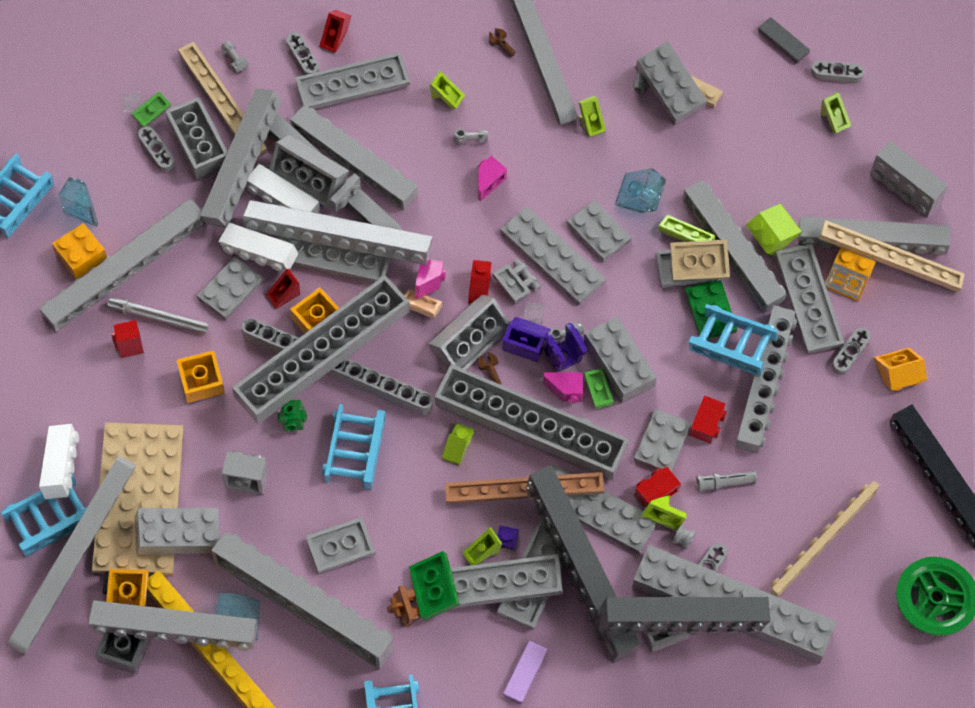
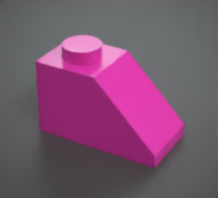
[478,155,507,201]
[415,260,446,299]
[543,372,583,403]

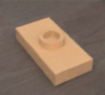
[404,289,443,319]

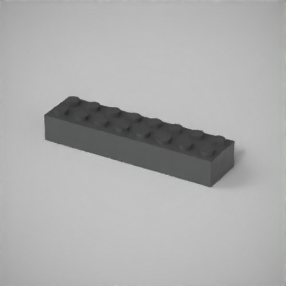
[599,597,771,635]

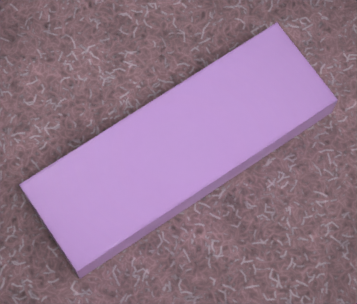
[503,641,548,704]

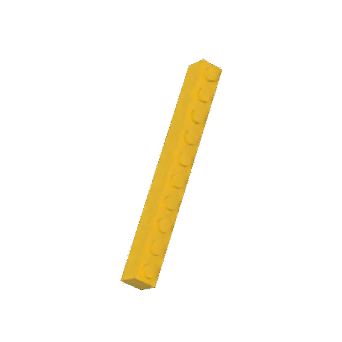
[146,570,276,708]

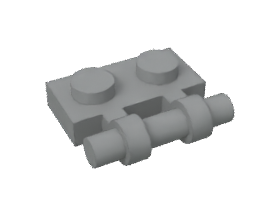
[493,259,541,304]

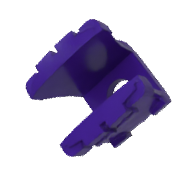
[544,323,587,372]

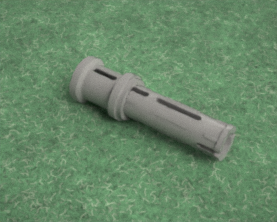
[696,471,757,492]

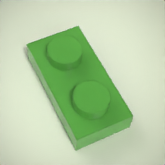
[131,91,172,127]
[584,368,614,409]

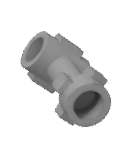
[221,41,249,73]
[633,62,647,93]
[453,128,488,145]
[550,323,584,344]

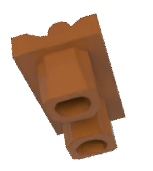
[387,586,421,627]

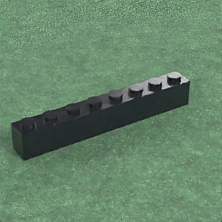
[890,404,975,547]

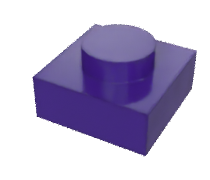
[497,525,519,550]

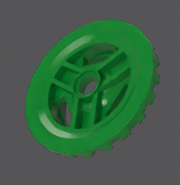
[895,557,975,637]

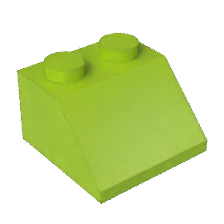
[745,204,803,256]

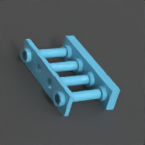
[0,153,54,238]
[689,304,778,376]
[322,404,386,490]
[1,474,87,557]
[364,675,419,708]

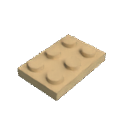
[670,240,730,281]

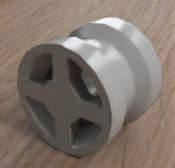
[673,525,696,549]

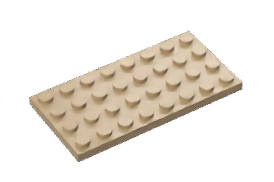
[92,423,184,576]

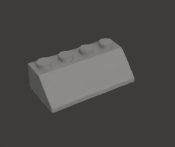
[269,135,349,208]
[429,295,510,370]

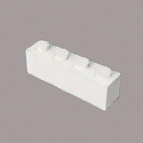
[246,164,320,213]
[219,223,298,271]
[39,424,79,499]

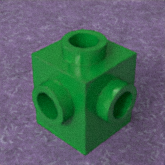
[278,399,307,431]

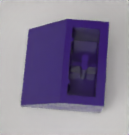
[502,316,551,363]

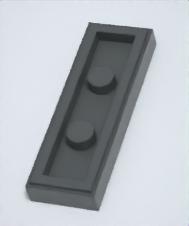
[758,17,810,63]

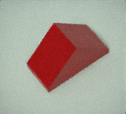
[265,269,301,308]

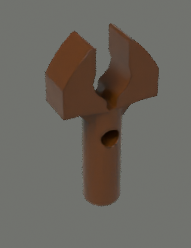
[489,28,516,57]
[478,352,502,385]

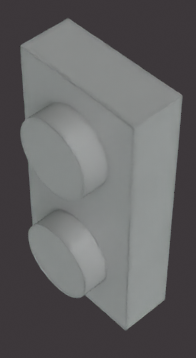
[330,174,361,212]

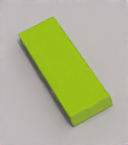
[658,215,716,242]

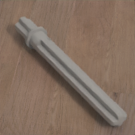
[107,298,209,333]

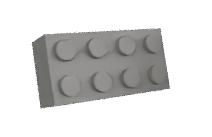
[636,41,707,125]
[165,97,228,179]
[870,141,948,218]
[584,316,657,403]
[134,508,220,554]

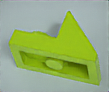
[429,71,465,110]
[820,92,852,133]
[578,96,606,137]
[442,423,475,466]
[642,495,687,531]
[462,528,502,565]

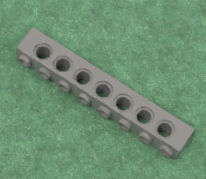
[735,306,798,453]

